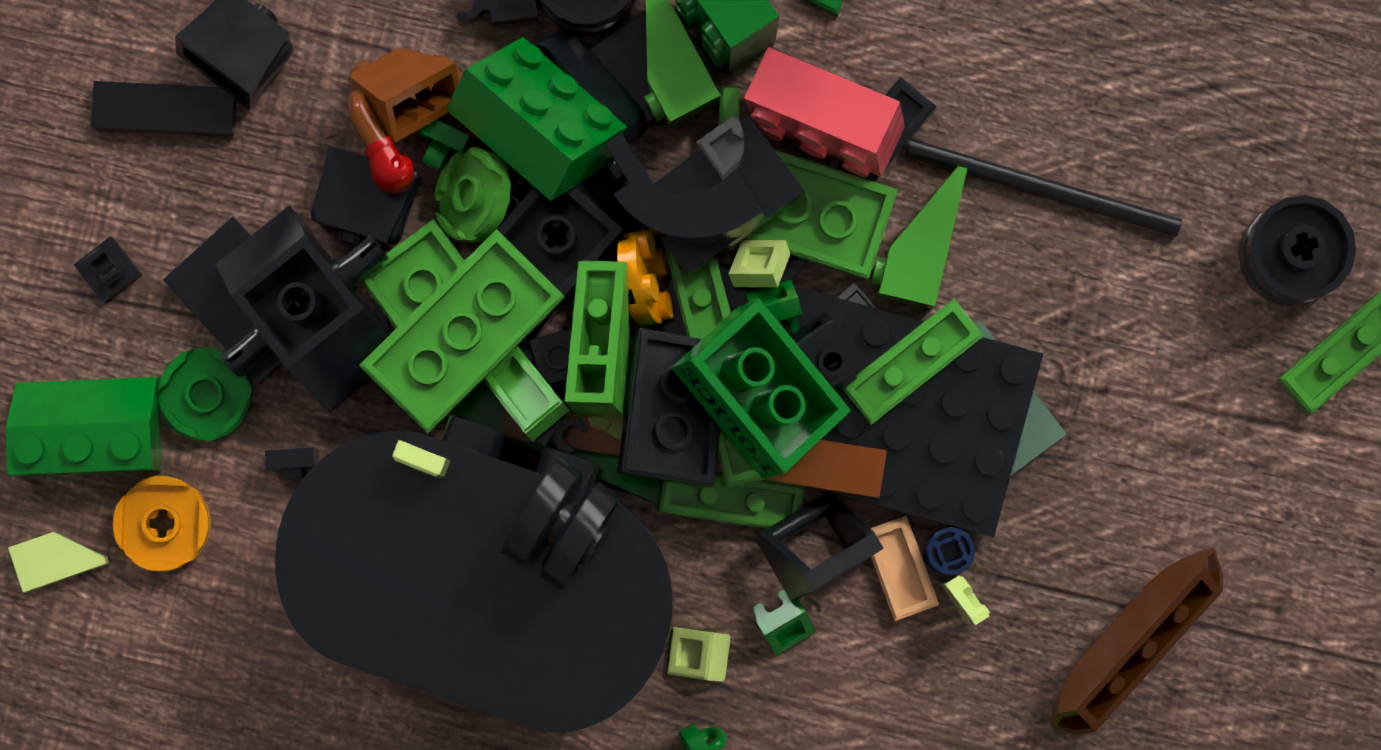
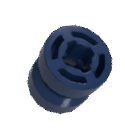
[923,527,975,576]

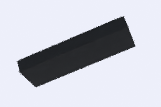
[91,81,236,137]

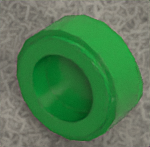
[677,723,727,750]

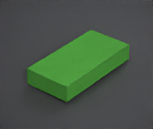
[483,346,570,442]

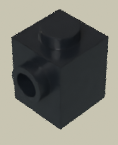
[790,312,864,392]

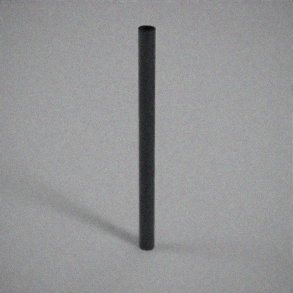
[906,138,1182,237]

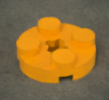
[617,229,674,327]
[113,476,211,571]

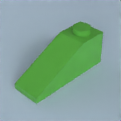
[644,0,721,129]
[871,166,968,311]
[565,261,630,418]

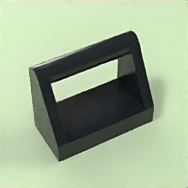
[756,493,884,603]

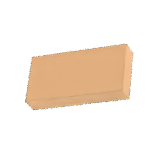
[870,516,939,621]

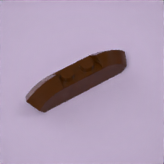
[1051,547,1223,735]

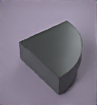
[696,114,746,180]

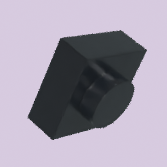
[265,447,320,480]

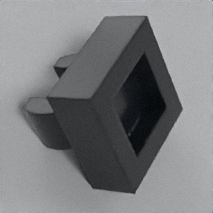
[74,236,143,303]
[535,398,589,454]

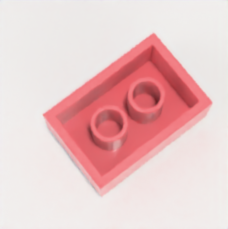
[744,47,905,177]

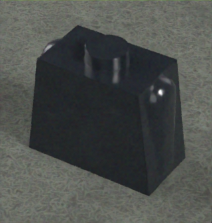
[175,0,294,110]
[310,145,423,248]

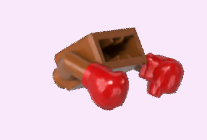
[348,48,483,194]

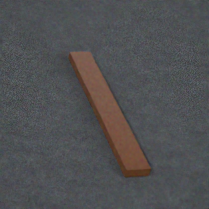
[502,398,887,498]

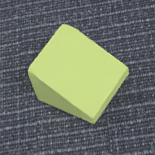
[667,627,730,682]

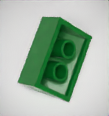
[6,377,162,477]

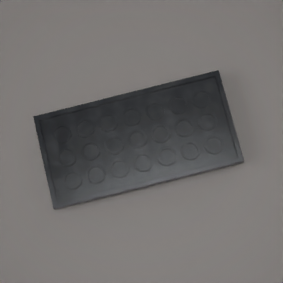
[656,266,1043,538]

